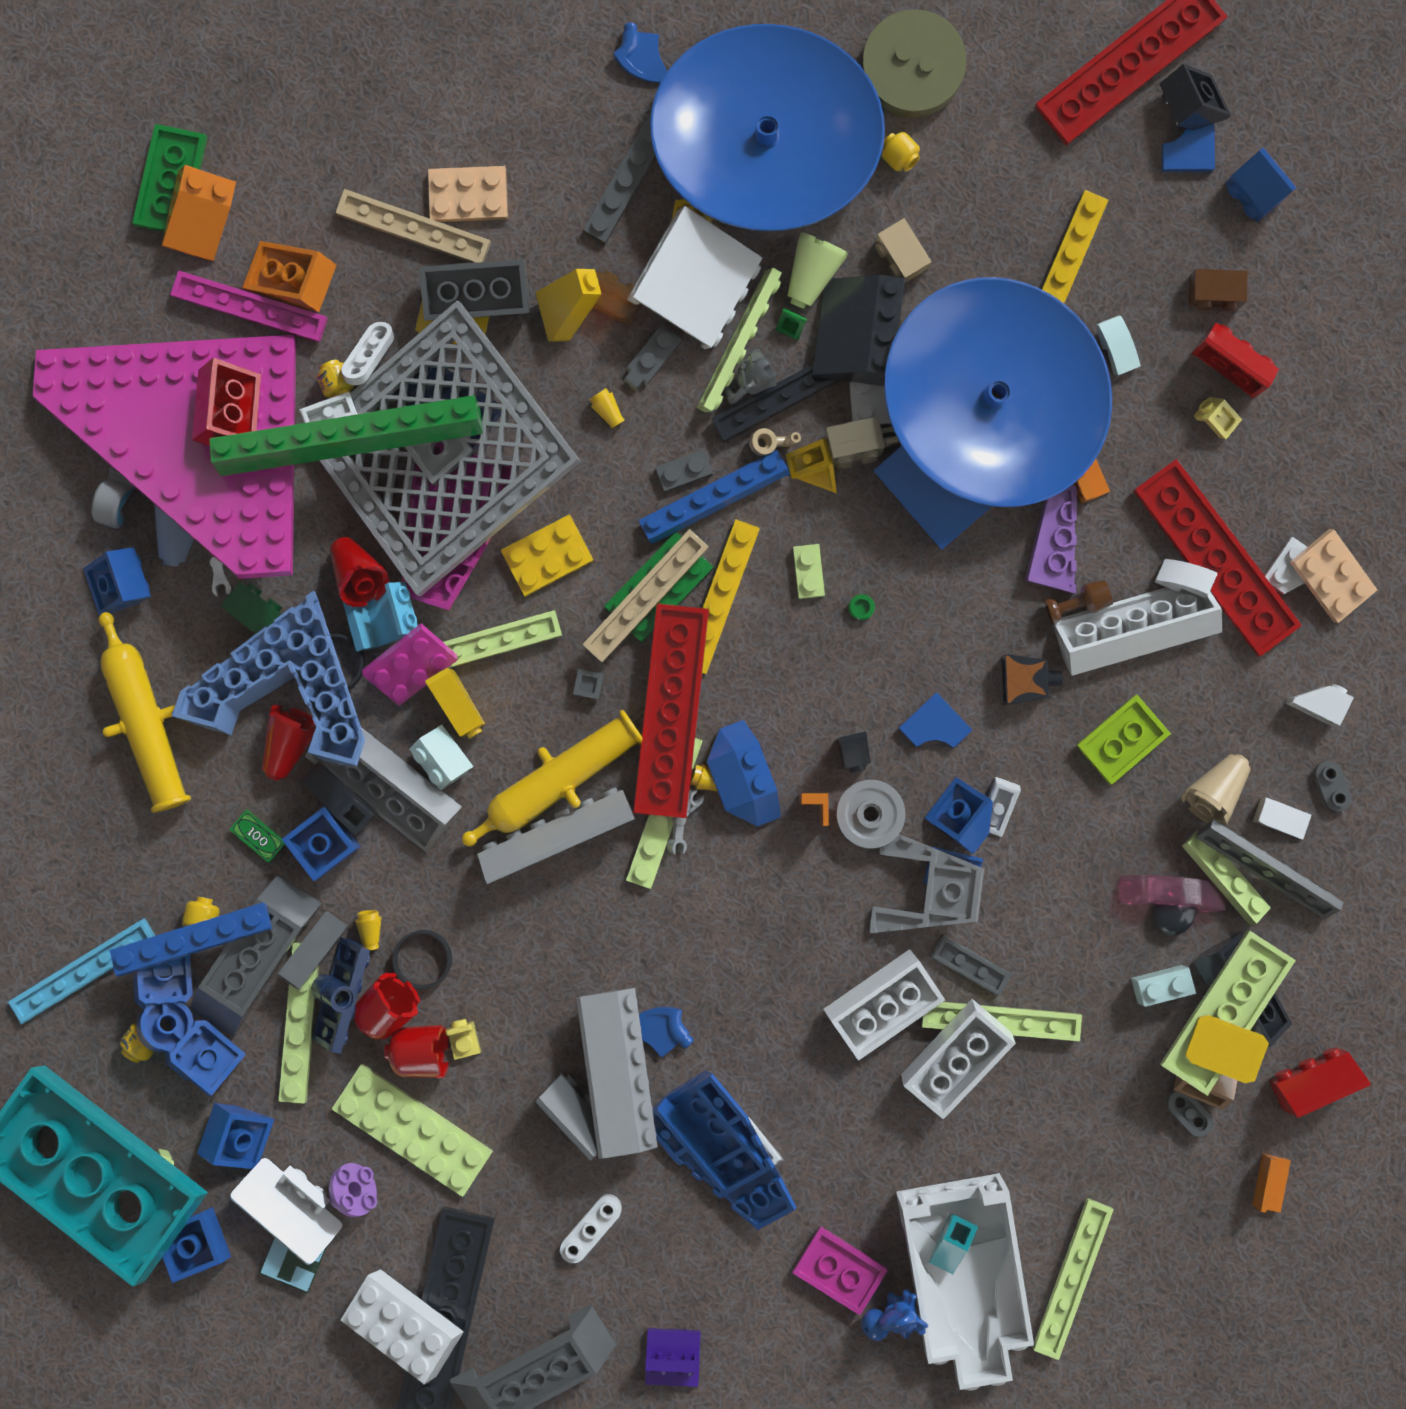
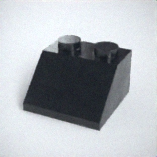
[1159,64,1231,130]

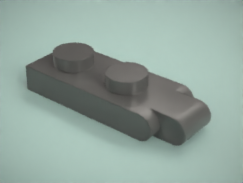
[623,323,683,391]

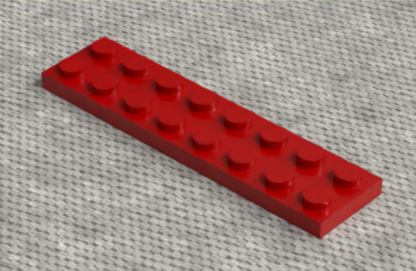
[1034,0,1228,146]
[1133,459,1302,657]
[634,604,709,818]

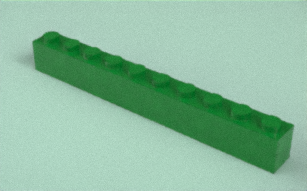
[210,395,483,476]

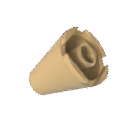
[1181,754,1251,826]

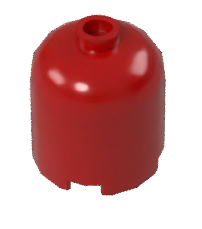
[353,973,420,1039]
[384,1025,450,1078]

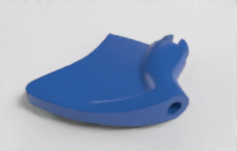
[613,23,667,84]
[639,1006,694,1057]

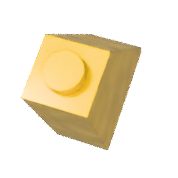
[535,269,601,342]
[425,668,486,739]

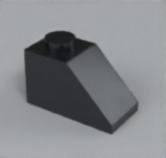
[836,731,871,773]

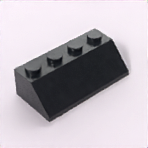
[1194,931,1292,1048]

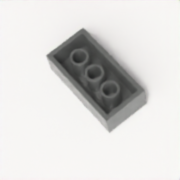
[419,259,530,321]

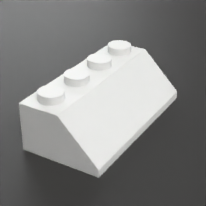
[824,949,945,1061]

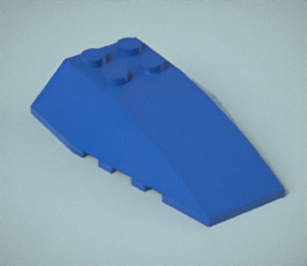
[652,1070,796,1230]

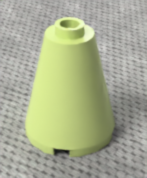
[787,232,848,309]

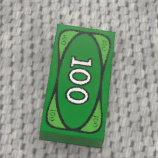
[229,809,286,863]

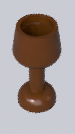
[1044,580,1113,625]

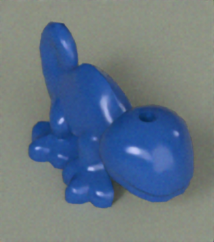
[861,1289,928,1341]

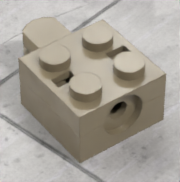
[823,416,900,469]

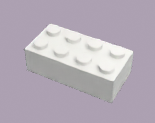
[901,999,1016,1119]
[341,1269,463,1384]

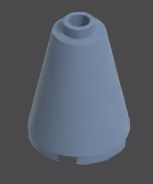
[154,505,194,566]

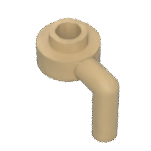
[749,428,801,456]

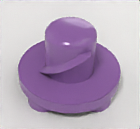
[328,1163,377,1217]

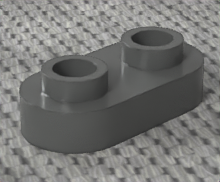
[1313,761,1352,812]
[1166,1090,1213,1137]

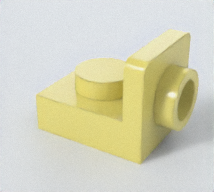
[1194,397,1242,439]
[445,1019,481,1060]

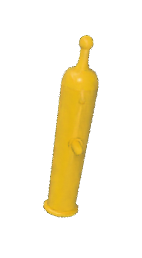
[98,612,191,813]
[462,710,642,847]

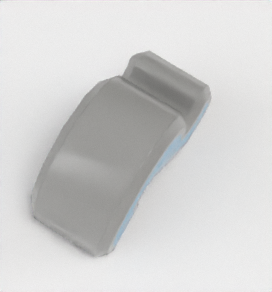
[92,467,135,529]

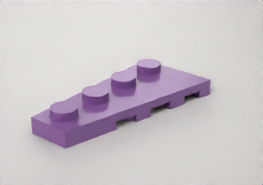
[1025,485,1077,594]

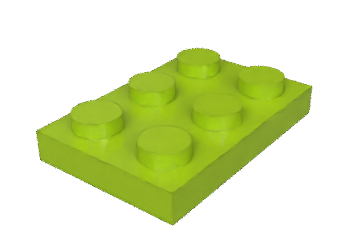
[1076,694,1171,785]

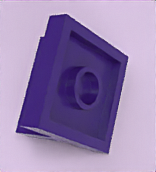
[645,1328,700,1387]

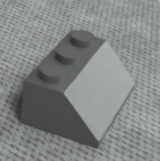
[535,1072,598,1160]

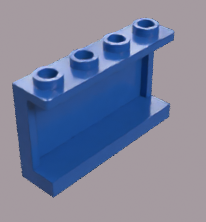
[874,446,992,550]

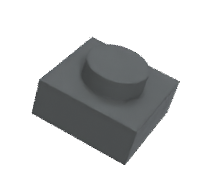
[573,669,604,700]

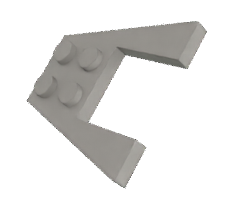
[870,834,984,933]

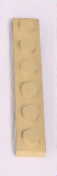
[336,189,491,263]
[583,529,709,663]

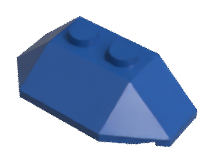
[706,720,781,827]

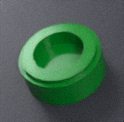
[848,594,875,621]

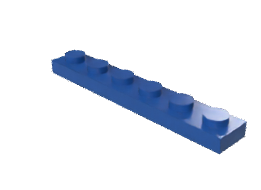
[639,450,790,544]
[109,903,272,977]

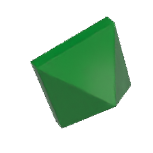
[775,309,807,341]

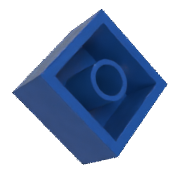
[282,807,361,881]
[163,1207,231,1283]

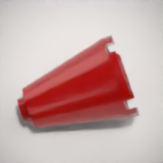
[330,537,390,607]
[262,704,316,780]

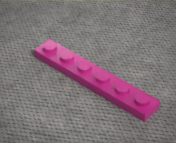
[170,270,328,343]

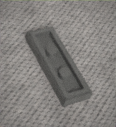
[277,911,348,990]
[930,934,1012,997]

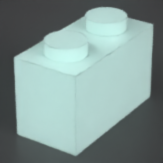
[409,725,473,791]
[1131,965,1196,1007]

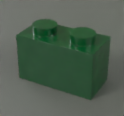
[221,582,283,634]

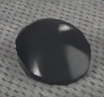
[1154,886,1197,935]

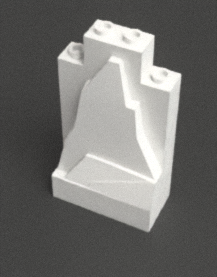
[896,1173,1034,1391]

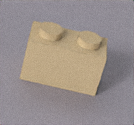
[875,218,931,283]

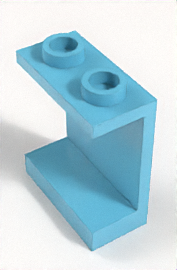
[343,582,418,652]

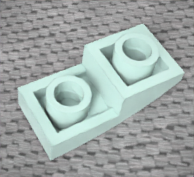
[1096,315,1141,375]

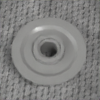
[837,780,905,848]

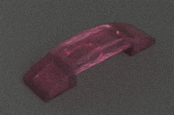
[1119,875,1225,913]

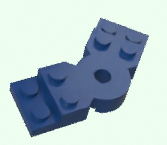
[133,955,246,1097]

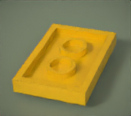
[501,514,594,597]

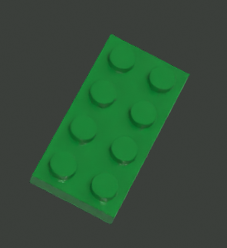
[133,124,208,232]
[604,532,714,642]

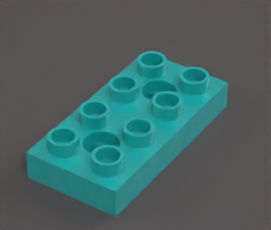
[0,1065,208,1287]

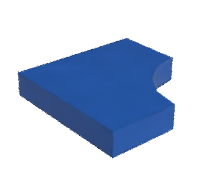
[1161,124,1215,172]
[898,692,972,748]

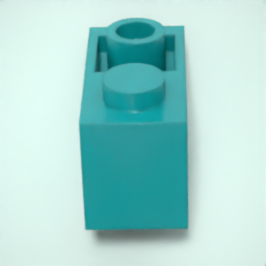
[928,1213,978,1274]

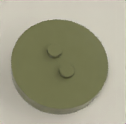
[862,10,966,118]

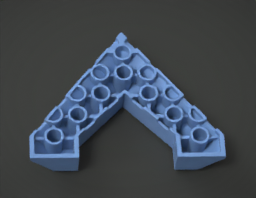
[172,591,365,766]

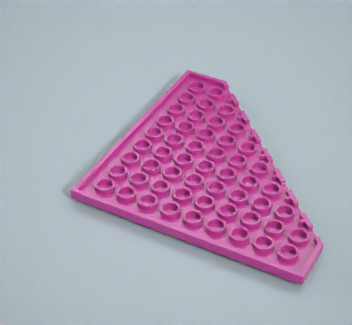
[33,335,296,579]

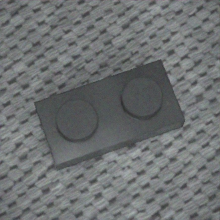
[655,449,713,492]

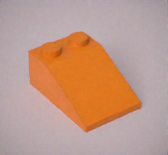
[161,165,236,262]
[242,241,337,312]

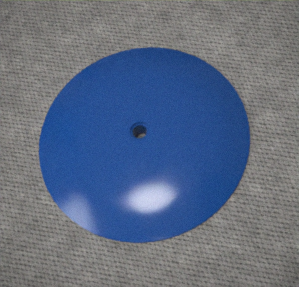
[650,24,885,231]
[884,277,1112,507]

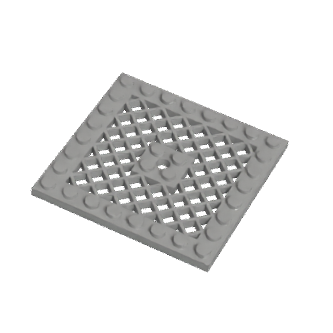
[320,301,581,596]

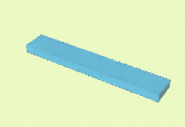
[8,919,155,1024]

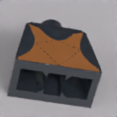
[1001,654,1063,706]

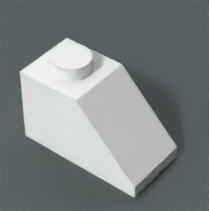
[1286,684,1354,727]

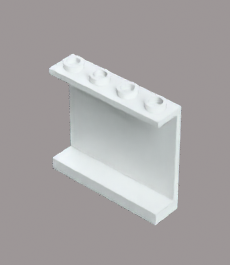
[627,206,762,349]

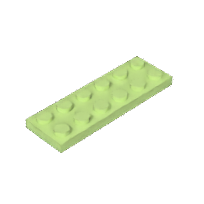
[1160,930,1296,1096]
[332,1064,493,1197]

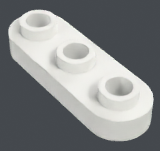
[341,322,394,385]
[560,1194,622,1263]

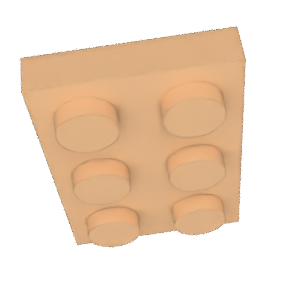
[428,166,508,222]
[1290,529,1377,623]

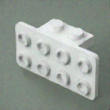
[230,1158,342,1265]

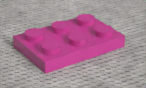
[362,623,458,706]
[792,1226,888,1315]

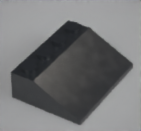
[812,275,905,386]

